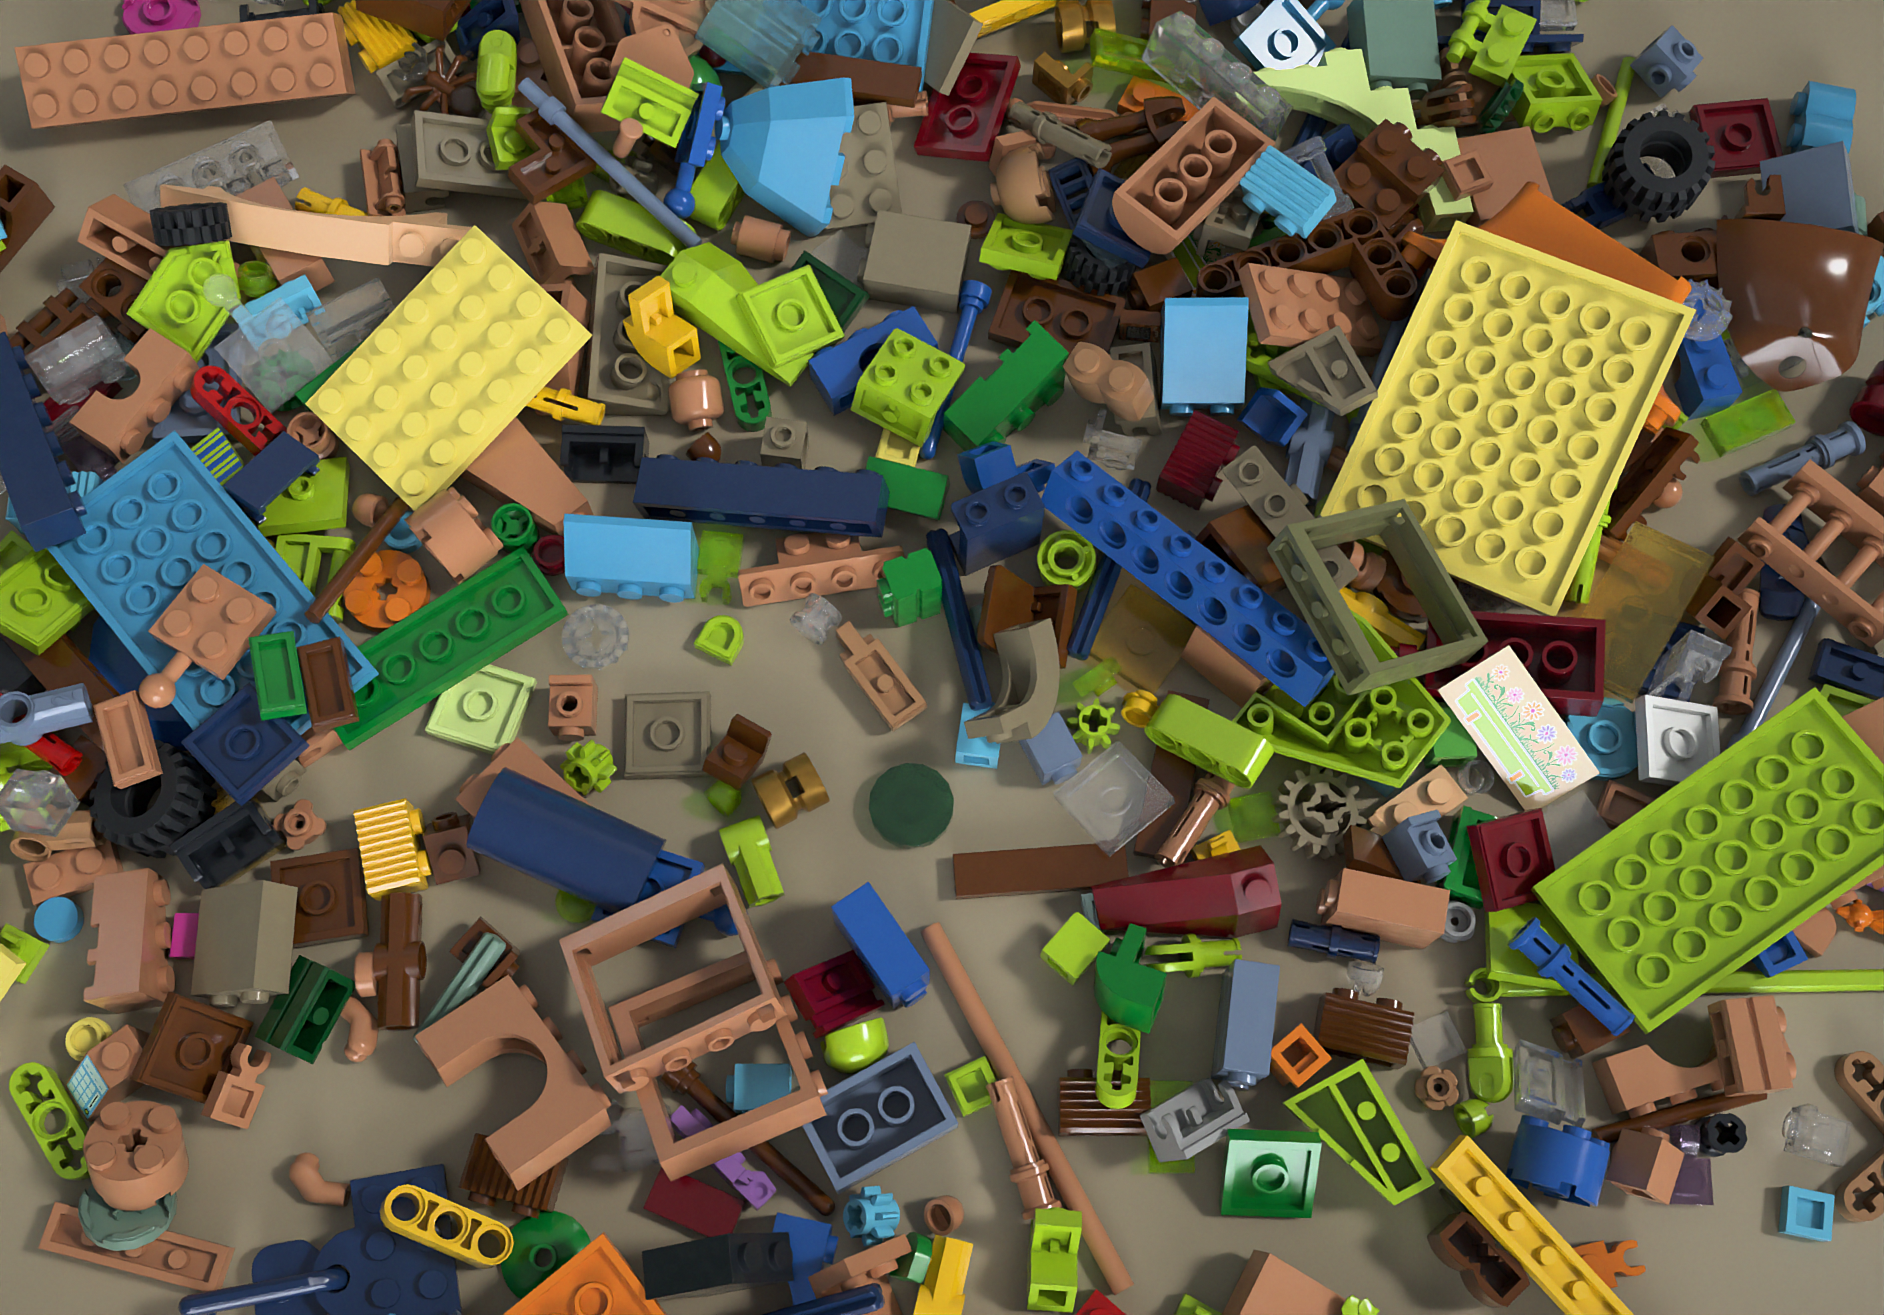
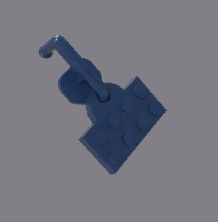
[178,1164,462,1315]

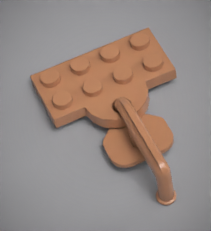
[610,0,764,159]

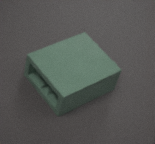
[1346,0,1442,100]

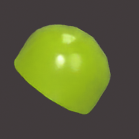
[820,1017,889,1074]

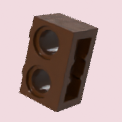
[78,257,148,344]

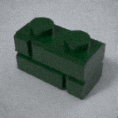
[254,955,355,1064]

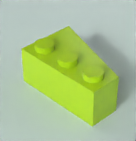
[1282,1059,1435,1206]

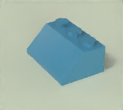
[563,514,700,603]

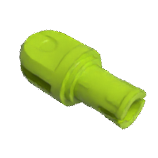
[1145,933,1242,978]
[1467,1003,1515,1103]

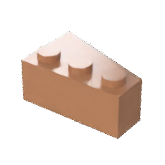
[83,868,175,1014]

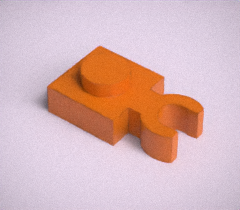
[1572,1240,1646,1289]

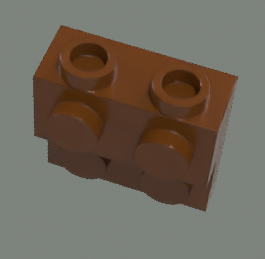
[1326,119,1445,232]

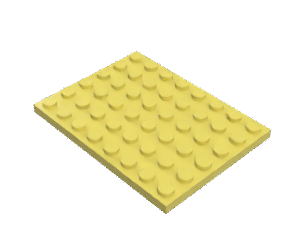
[1320,220,1696,616]

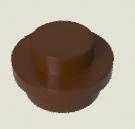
[957,200,996,239]

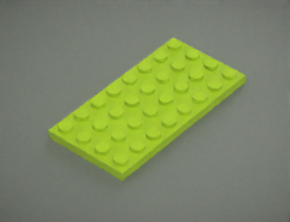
[1531,687,1884,1034]

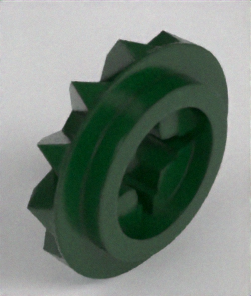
[1476,78,1524,134]

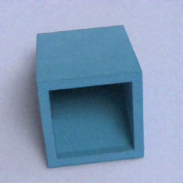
[1160,297,1249,416]

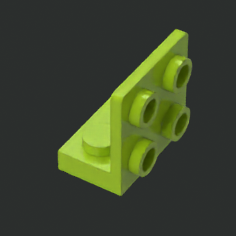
[851,328,965,448]

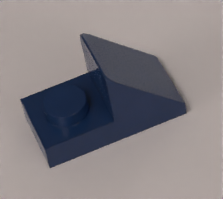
[454,0,521,61]

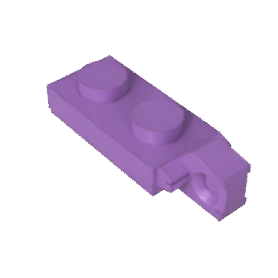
[670,1105,776,1211]

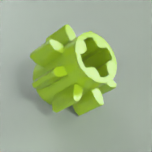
[1066,698,1120,754]
[560,740,617,796]

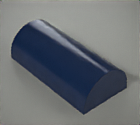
[466,767,667,914]

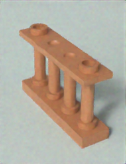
[1737,459,1884,648]

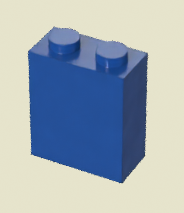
[831,882,930,1009]

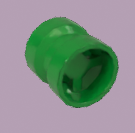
[491,503,540,554]

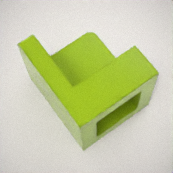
[1040,912,1110,986]

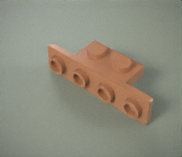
[738,533,905,607]

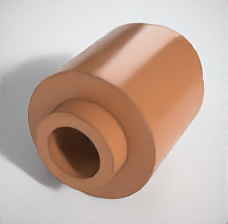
[731,215,791,263]

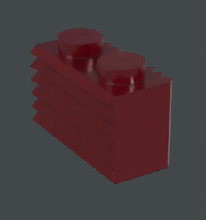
[1156,410,1241,510]

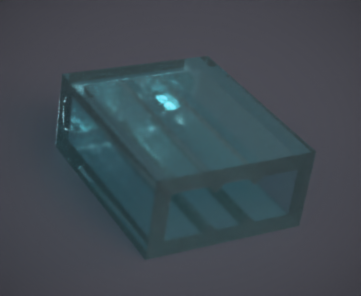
[695,0,822,88]

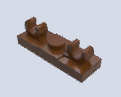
[1602,427,1700,544]

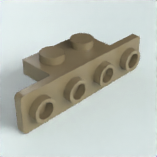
[1223,446,1358,591]

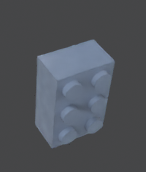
[802,1042,958,1195]

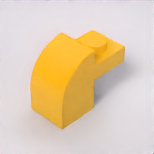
[623,275,701,379]

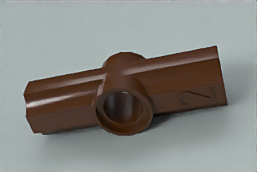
[373,892,427,1031]

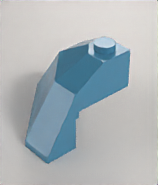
[715,77,854,237]

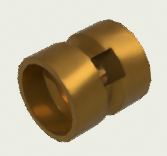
[1054,0,1116,53]
[751,752,830,829]

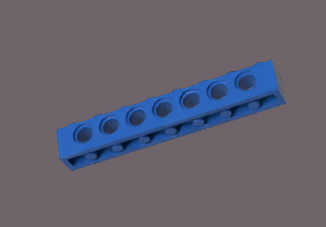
[1041,451,1335,707]

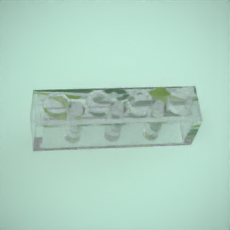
[1141,11,1293,142]

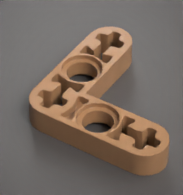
[1834,1051,1884,1222]

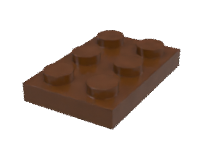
[988,270,1127,357]

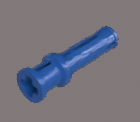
[1508,917,1635,1036]

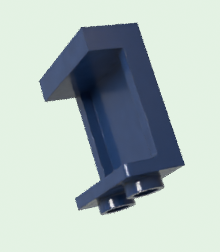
[948,472,1045,576]

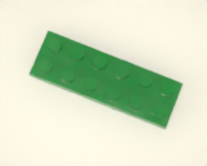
[334,546,569,751]

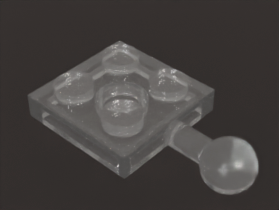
[203,273,335,413]

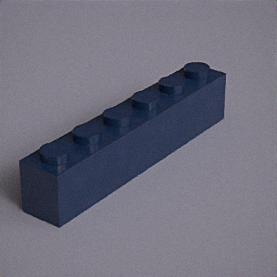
[0,332,88,552]
[633,454,890,538]

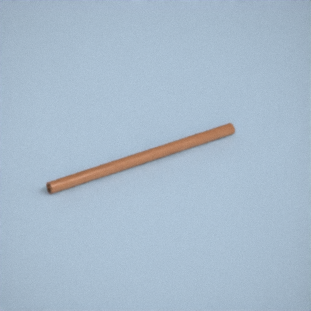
[920,922,1134,1295]

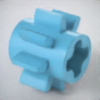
[843,1186,900,1246]

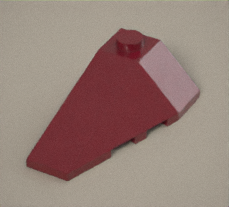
[1091,845,1282,938]

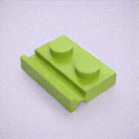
[600,57,699,148]

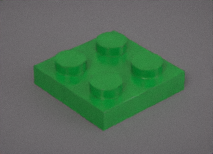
[1218,1129,1322,1218]

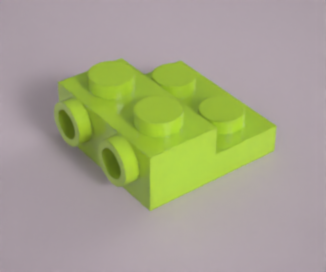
[1507,53,1603,133]

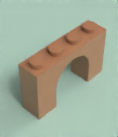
[415,974,612,1191]

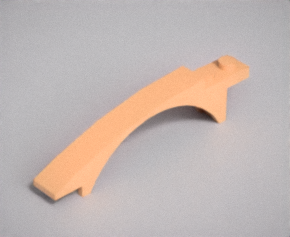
[160,184,472,267]

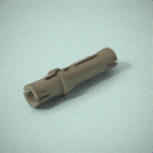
[1008,101,1112,169]

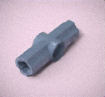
[1284,396,1335,506]
[0,683,94,746]

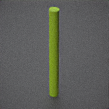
[1587,57,1635,188]

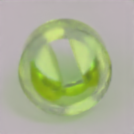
[704,780,742,818]

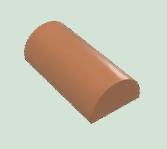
[1112,97,1276,254]

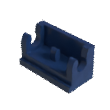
[224,431,320,525]

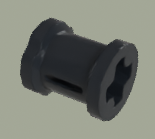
[1691,1113,1747,1158]

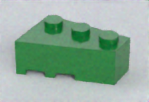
[943,320,1069,451]

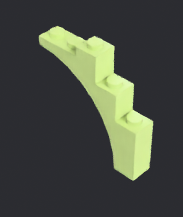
[1243,47,1474,233]

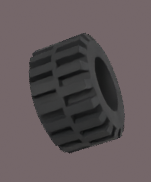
[1602,111,1716,223]
[89,739,217,859]

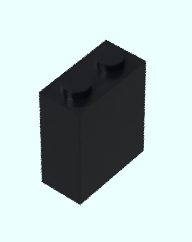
[642,1232,794,1300]

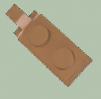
[835,621,927,732]

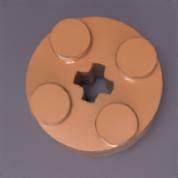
[404,487,504,585]
[83,1101,189,1211]

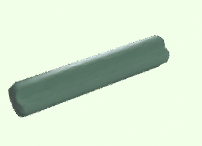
[413,932,506,1043]

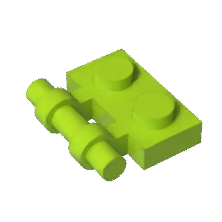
[1446,0,1537,86]

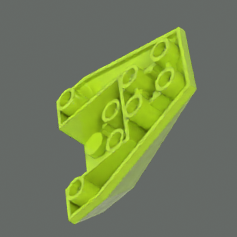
[1232,610,1451,788]

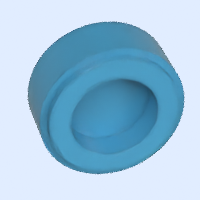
[34,897,84,943]

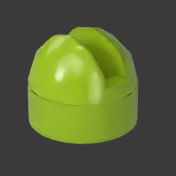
[1454,1098,1494,1138]

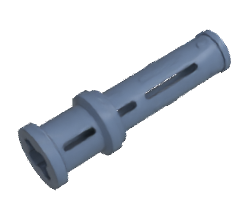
[1739,421,1866,496]

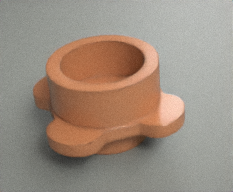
[273,799,326,851]

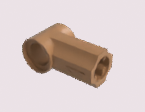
[10,804,107,862]

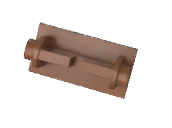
[360,139,406,216]

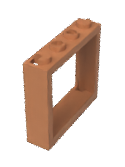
[559,863,787,1094]
[608,951,828,1181]

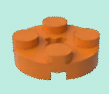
[343,550,431,633]

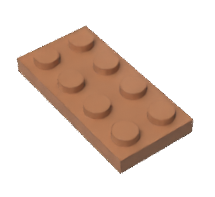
[1238,263,1383,357]

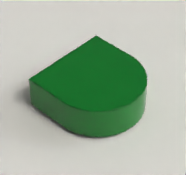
[889,1231,932,1283]

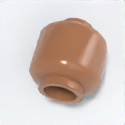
[668,369,724,432]

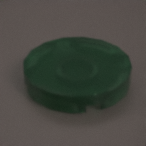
[869,763,954,849]

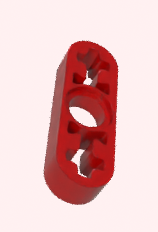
[190,365,287,456]

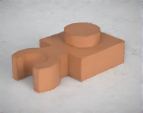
[201,1042,271,1129]

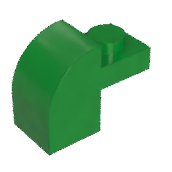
[1094,923,1167,1034]

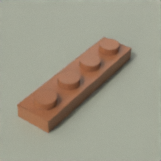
[38,1202,235,1292]

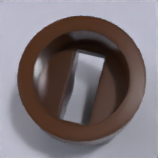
[686,432,721,462]

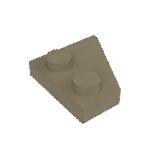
[1267,325,1378,416]

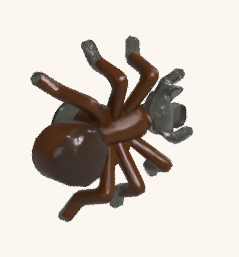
[392,40,485,119]

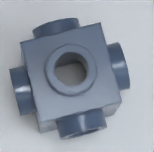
[1630,25,1703,98]

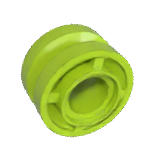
[1037,530,1096,594]

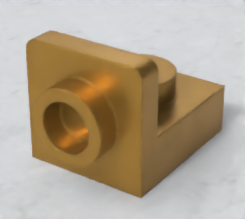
[1032,51,1094,105]

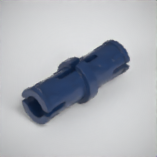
[1287,919,1380,964]

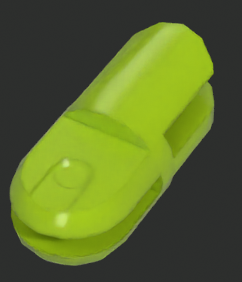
[476,30,517,114]

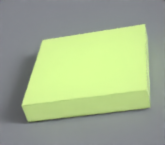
[425,664,537,755]

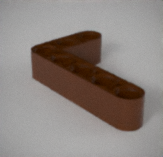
[1196,208,1418,322]

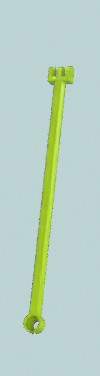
[1464,967,1884,1004]

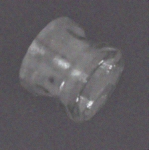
[790,593,843,645]

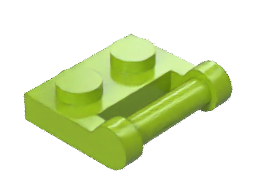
[275,533,356,623]

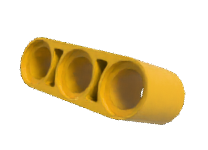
[380,1184,514,1269]

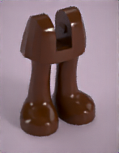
[1074,96,1188,177]

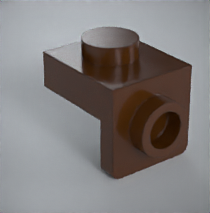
[423,812,481,885]
[449,916,520,989]

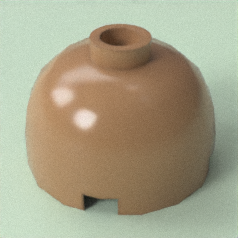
[990,143,1056,224]

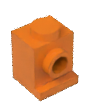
[1270,1023,1332,1088]

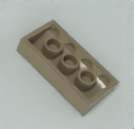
[583,253,670,416]

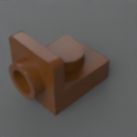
[702,714,772,791]

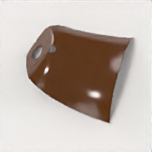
[1717,218,1884,392]

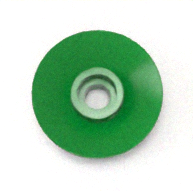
[501,1211,591,1299]

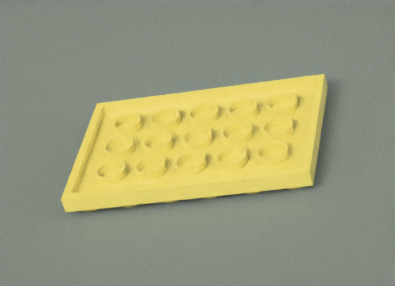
[305,225,592,511]

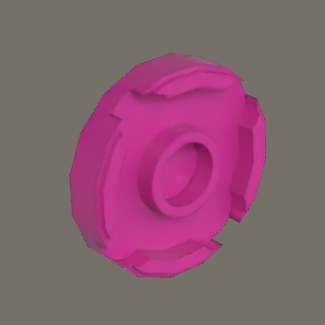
[122,0,201,34]

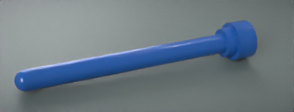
[919,280,992,460]

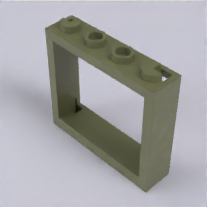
[1267,499,1488,696]

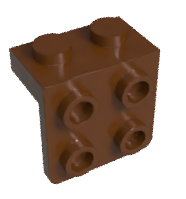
[977,565,1078,669]

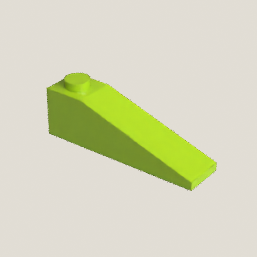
[660,242,814,387]

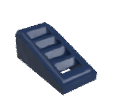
[1048,157,1093,230]

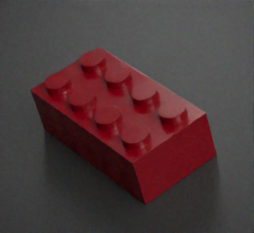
[1423,611,1606,717]

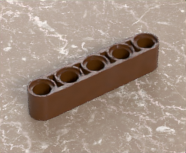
[0,633,121,752]

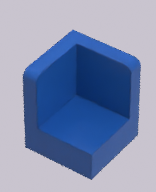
[1236,387,1308,447]

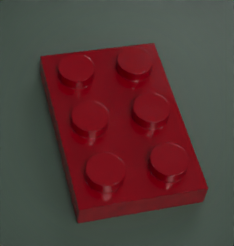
[914,52,1021,162]

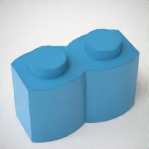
[1786,81,1856,154]

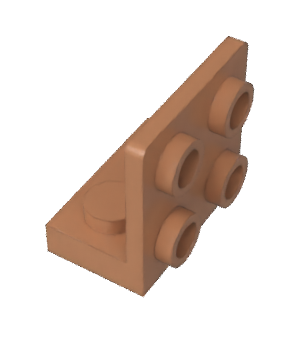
[808,1234,912,1315]

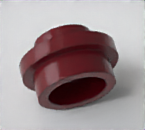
[532,535,565,576]

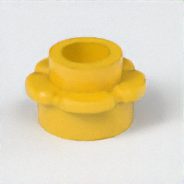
[1121,690,1159,728]

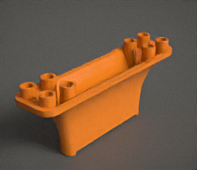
[1401,181,1692,436]

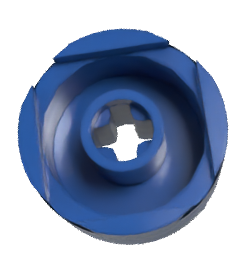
[1505,1115,1610,1207]

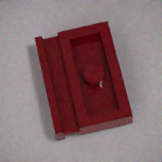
[784,950,885,1039]

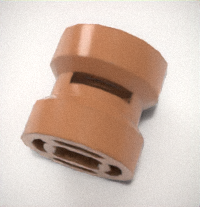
[287,412,339,460]
[1337,540,1386,593]

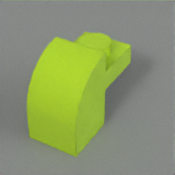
[1027,1207,1082,1313]

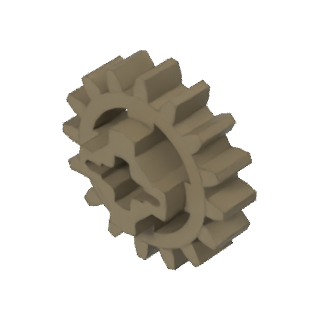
[1272,764,1367,860]

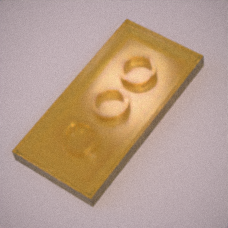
[1580,521,1715,704]

